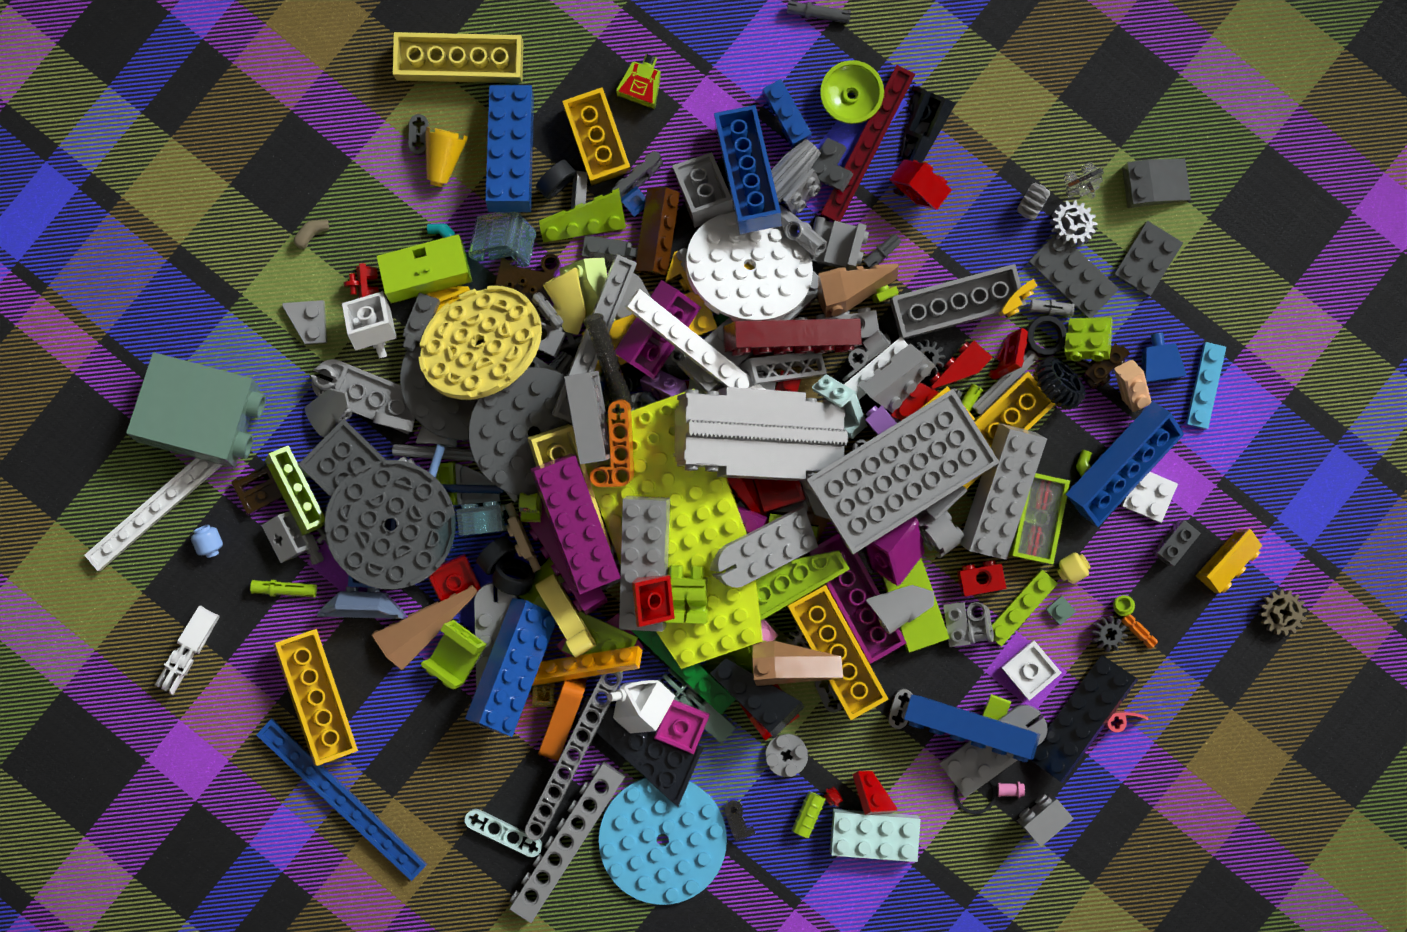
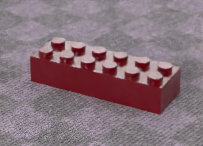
[723,319,862,356]

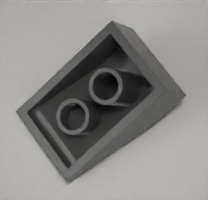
[1122,158,1191,208]

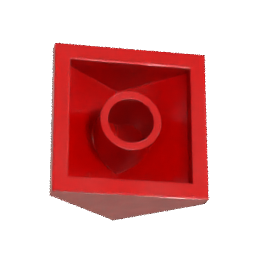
[632,575,675,627]

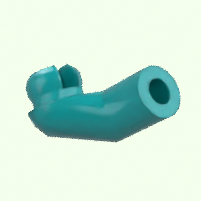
[427,223,456,238]

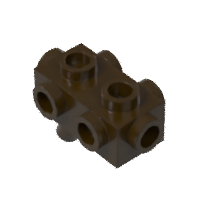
[1075,343,1130,389]

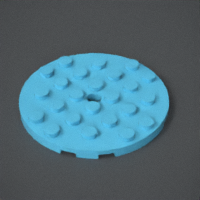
[599,778,727,905]

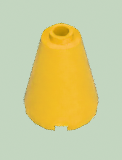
[425,127,468,187]

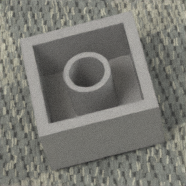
[1017,793,1074,847]

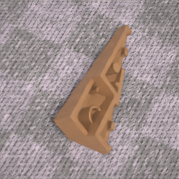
[372,585,477,670]

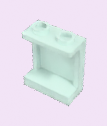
[812,374,867,439]

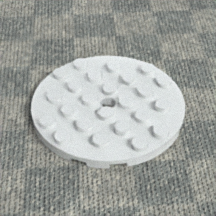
[685,212,813,321]

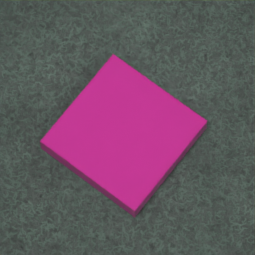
[654,700,710,754]

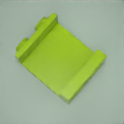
[421,620,487,689]

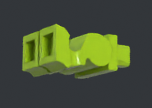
[664,565,708,624]

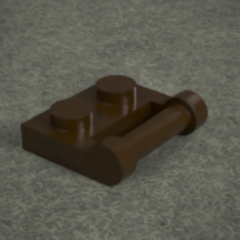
[231,463,283,515]

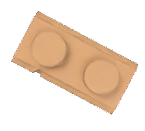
[1114,360,1151,412]

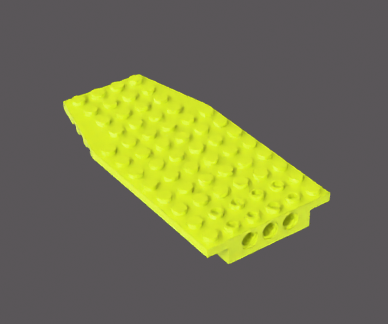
[585,389,763,669]

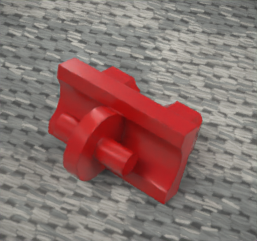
[343,263,379,298]

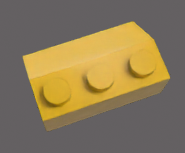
[1196,529,1262,593]

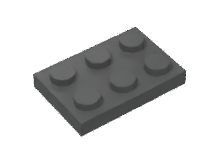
[1113,221,1183,297]

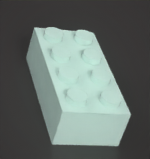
[830,809,921,862]

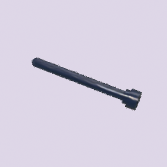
[442,484,504,494]

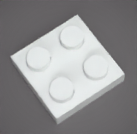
[1121,472,1178,523]
[1001,640,1061,701]

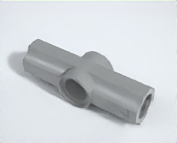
[779,205,827,257]

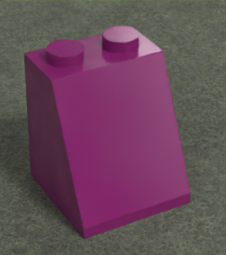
[866,516,925,586]

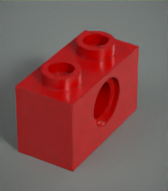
[957,560,1007,597]

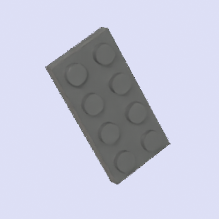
[1028,232,1119,318]

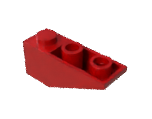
[930,340,993,389]

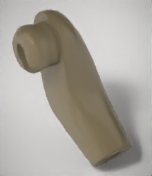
[294,220,329,250]

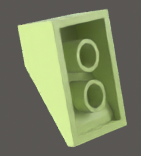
[559,258,615,327]

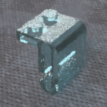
[468,212,536,267]

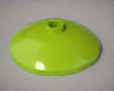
[820,60,884,124]

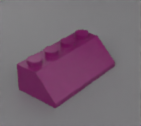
[613,280,701,379]

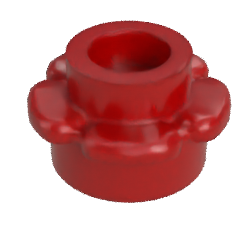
[824,786,843,807]

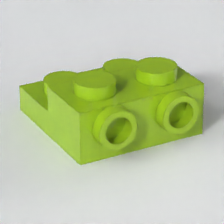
[1064,317,1113,361]

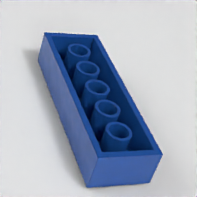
[486,85,534,212]
[714,105,782,234]
[1066,401,1184,527]
[465,598,556,737]
[904,694,1041,762]

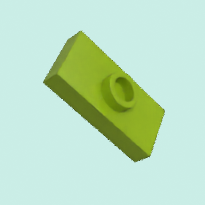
[871,285,899,303]

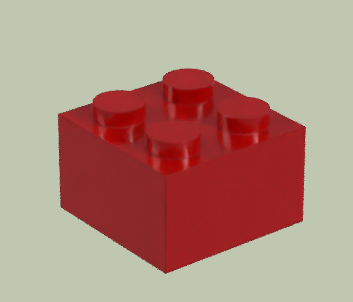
[889,160,952,210]

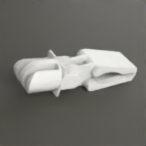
[155,606,219,695]

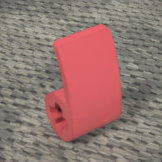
[1105,711,1148,732]

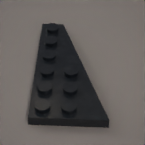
[578,696,704,807]

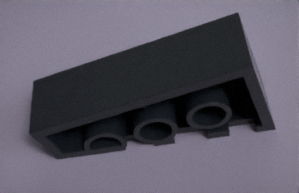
[710,658,805,738]

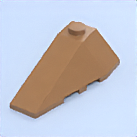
[817,263,899,318]
[752,641,843,686]

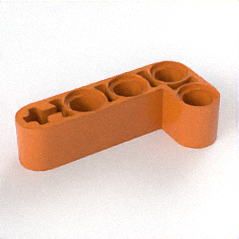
[589,399,634,487]
[538,678,587,761]

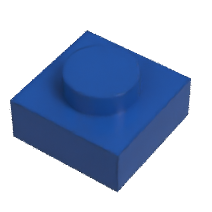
[621,186,646,217]

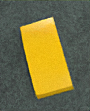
[999,279,1037,318]

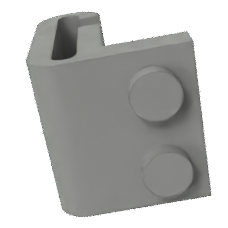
[809,217,869,271]

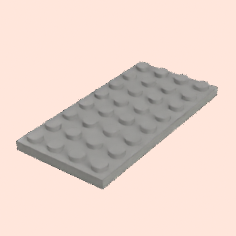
[806,389,1000,555]

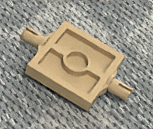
[504,503,541,572]

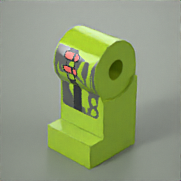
[519,493,542,522]

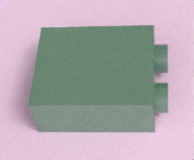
[126,352,266,468]

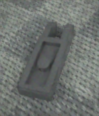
[613,151,663,198]

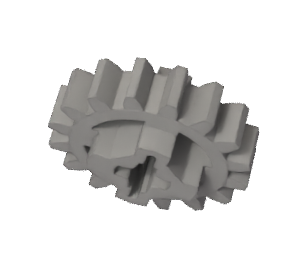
[1050,200,1097,247]

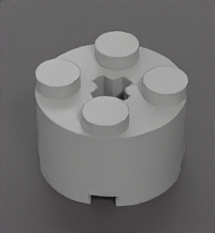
[918,510,964,558]

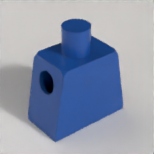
[1141,333,1186,382]

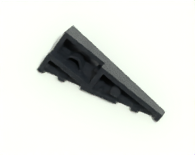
[893,85,956,197]

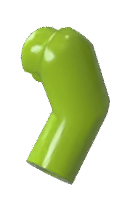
[1076,450,1092,477]

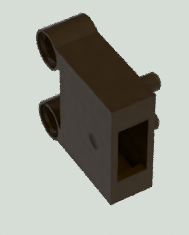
[495,244,561,318]

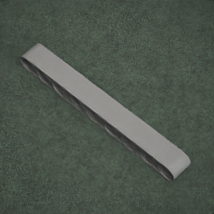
[525,672,623,840]

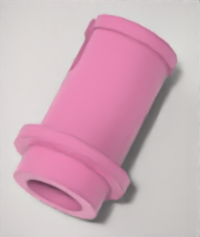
[998,782,1025,799]

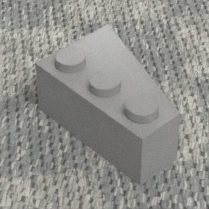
[858,343,936,413]

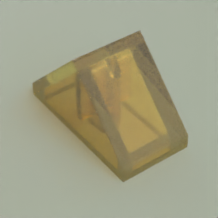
[532,682,556,708]

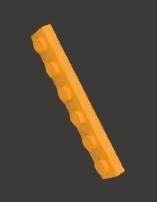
[532,646,642,686]

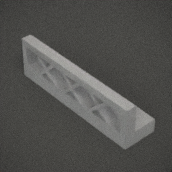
[739,351,827,385]

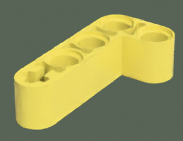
[535,573,597,657]

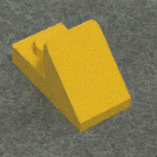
[665,251,693,292]

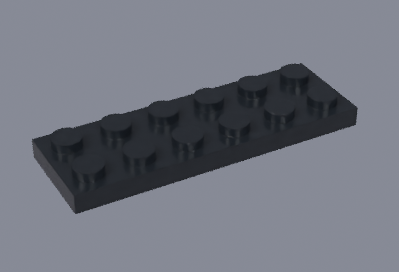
[1030,655,1138,784]

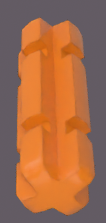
[1121,615,1158,649]

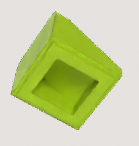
[982,694,1011,720]

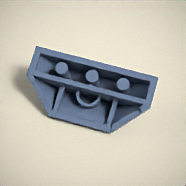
[317,587,406,619]

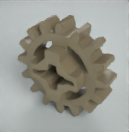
[1258,589,1307,636]

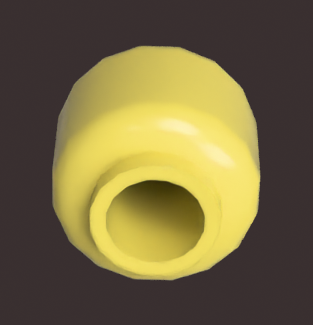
[1057,553,1091,584]

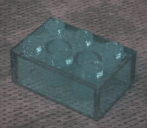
[456,501,508,536]

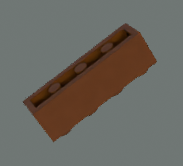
[635,187,680,275]

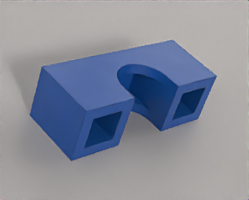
[762,79,812,149]

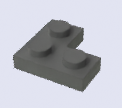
[811,138,853,192]

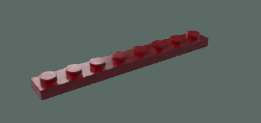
[821,65,915,222]

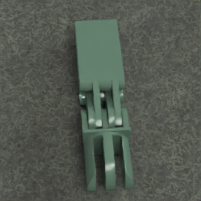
[658,668,736,744]

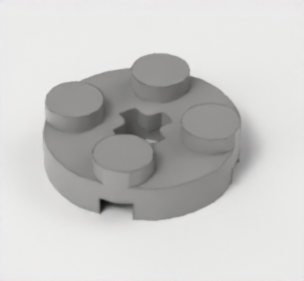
[765,733,808,777]

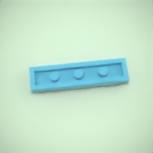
[1186,342,1226,429]

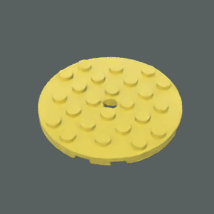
[419,286,542,400]

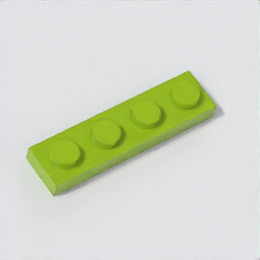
[991,569,1058,647]

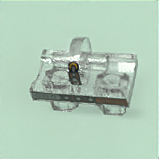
[1064,162,1104,199]

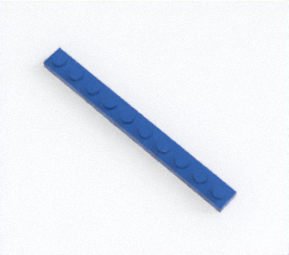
[256,718,427,881]

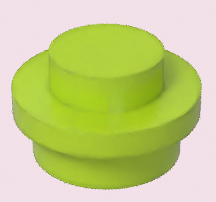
[1113,595,1135,616]

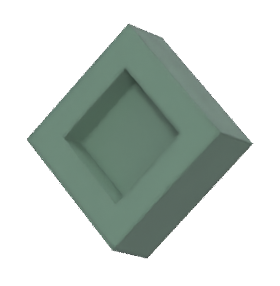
[1045,595,1076,626]

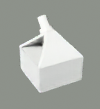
[342,291,396,358]
[607,680,675,733]

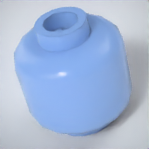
[191,525,223,558]

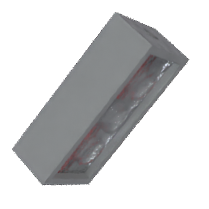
[564,371,610,465]

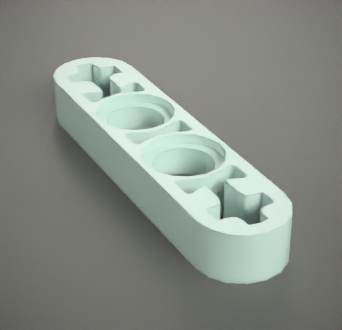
[465,809,542,857]

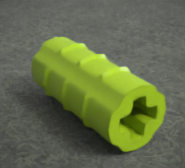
[791,791,826,838]

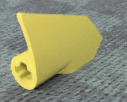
[543,268,586,335]

